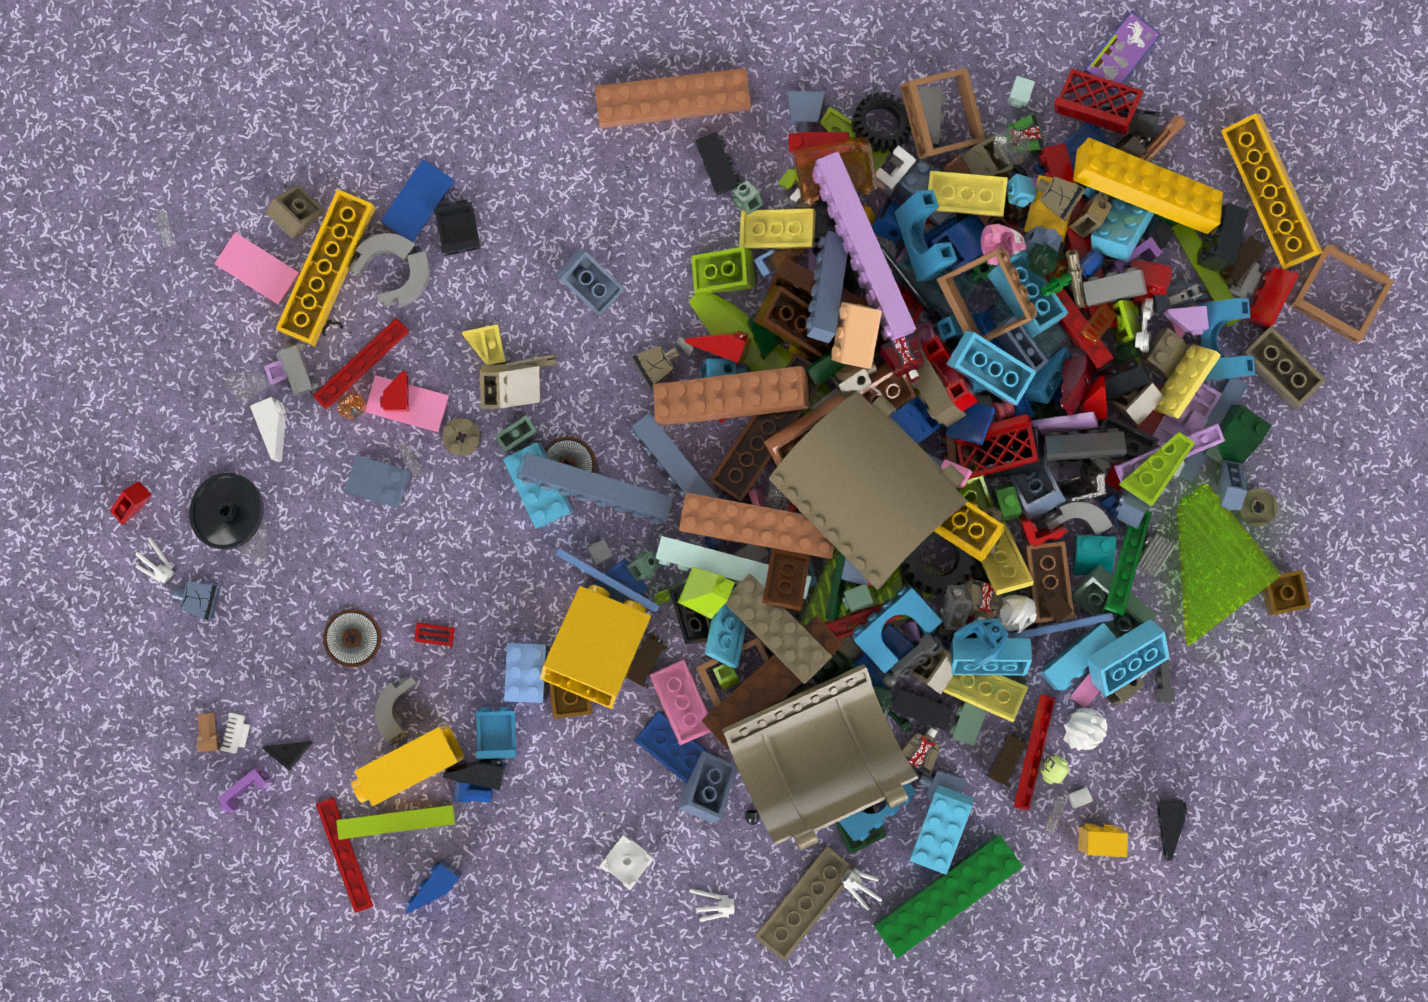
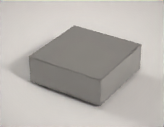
[587,539,613,565]

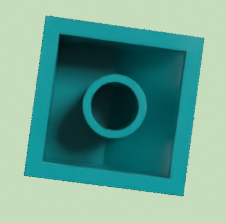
[1073,535,1116,575]

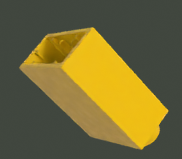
[540,585,651,709]
[351,724,466,806]

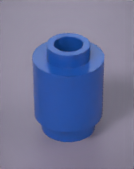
[1079,250,1104,279]

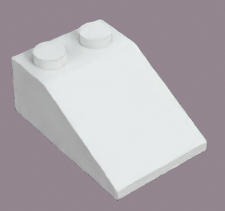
[250,397,286,462]

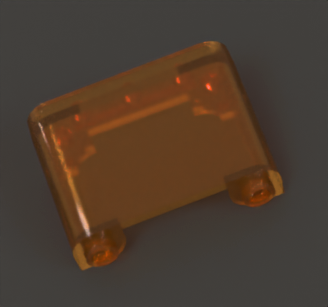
[791,137,878,205]

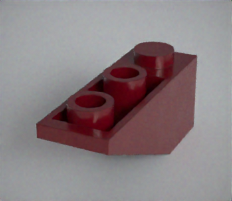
[1060,355,1093,416]

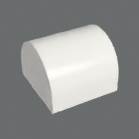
[1068,787,1093,809]

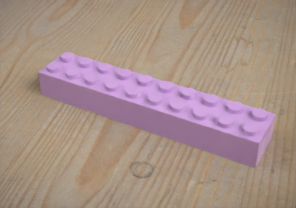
[812,152,916,343]

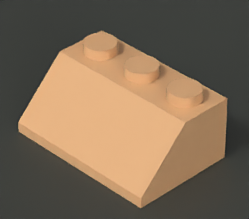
[831,302,882,369]

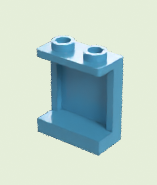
[475,707,517,759]

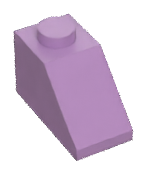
[1164,306,1209,336]

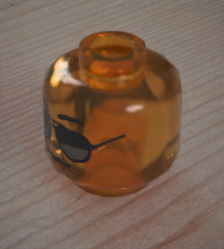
[337,392,367,420]

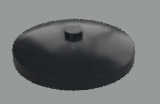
[189,473,264,550]

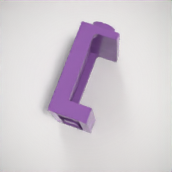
[1107,237,1162,274]
[217,766,274,813]

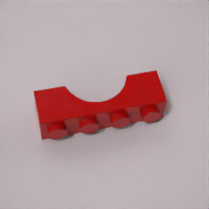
[921,335,978,412]

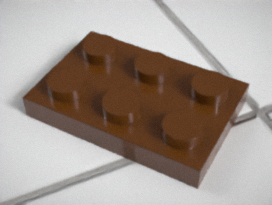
[762,548,810,611]

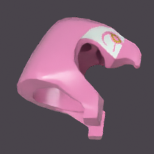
[981,224,1027,266]

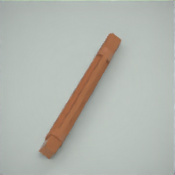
[1087,115,1186,220]

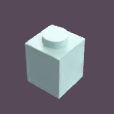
[1008,76,1035,108]

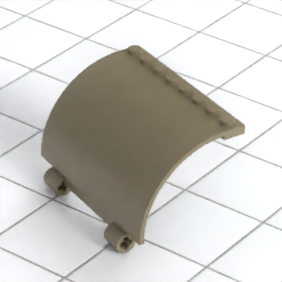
[769,391,968,590]
[722,664,918,850]

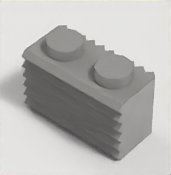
[1137,533,1176,578]

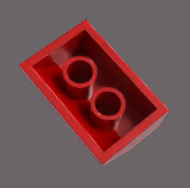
[1244,267,1299,330]

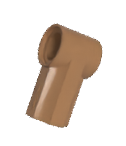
[197,713,220,752]

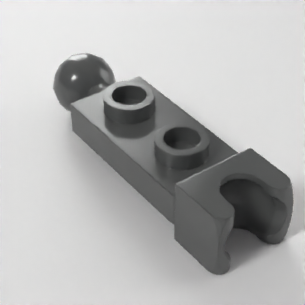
[882,633,944,687]
[1155,633,1175,703]

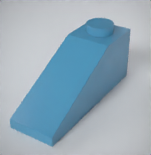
[1025,347,1072,404]

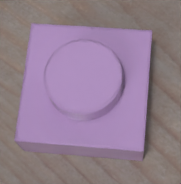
[264,360,288,385]

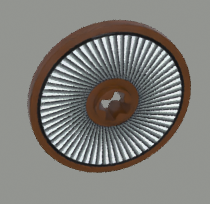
[545,437,597,473]
[323,609,381,667]

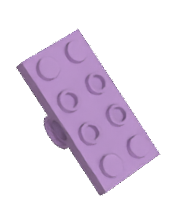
[1152,383,1222,447]

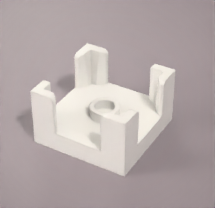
[872,145,916,196]
[599,834,654,890]

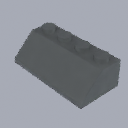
[1044,428,1127,461]

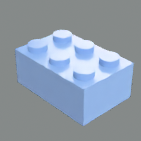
[504,643,547,703]

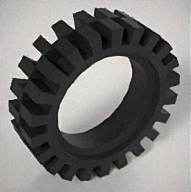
[851,92,911,153]

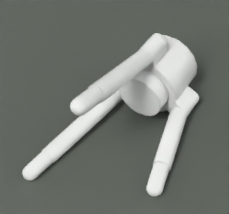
[135,537,174,583]
[841,868,882,910]
[689,889,734,922]

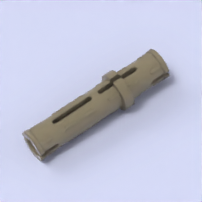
[1066,250,1087,308]
[499,353,557,370]

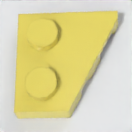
[462,324,506,365]

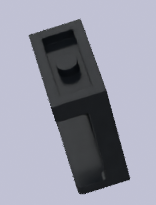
[434,200,481,256]

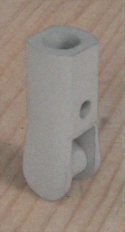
[1166,284,1203,308]

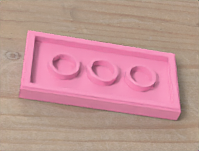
[215,232,300,305]
[365,375,449,433]
[649,659,711,745]

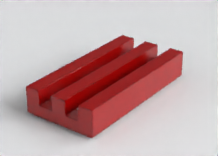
[414,623,455,647]

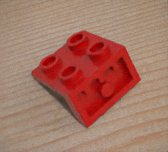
[1018,515,1067,546]

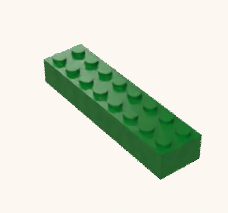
[873,833,1023,959]

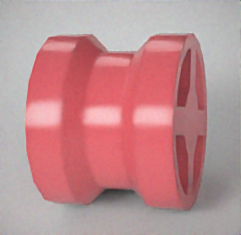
[991,400,1015,421]

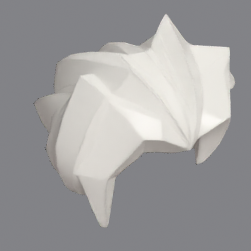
[997,595,1037,633]
[1063,708,1107,751]

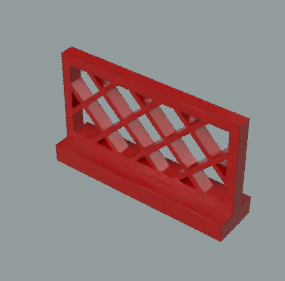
[1054,69,1143,135]
[954,414,1039,480]

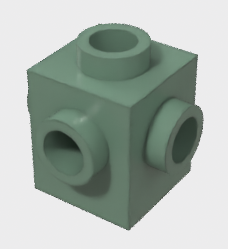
[731,180,764,215]
[627,550,662,582]

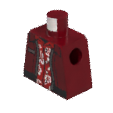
[880,332,923,382]

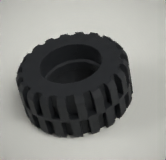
[901,531,976,594]

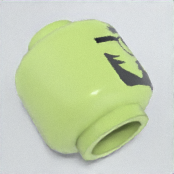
[1040,755,1069,785]

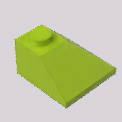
[678,567,734,619]

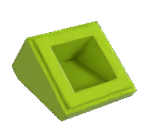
[778,169,800,191]
[713,664,740,690]

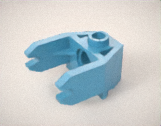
[953,618,1009,669]

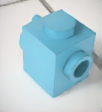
[1006,174,1036,208]

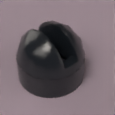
[745,810,760,825]

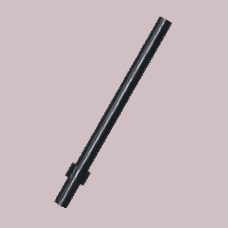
[880,245,942,327]

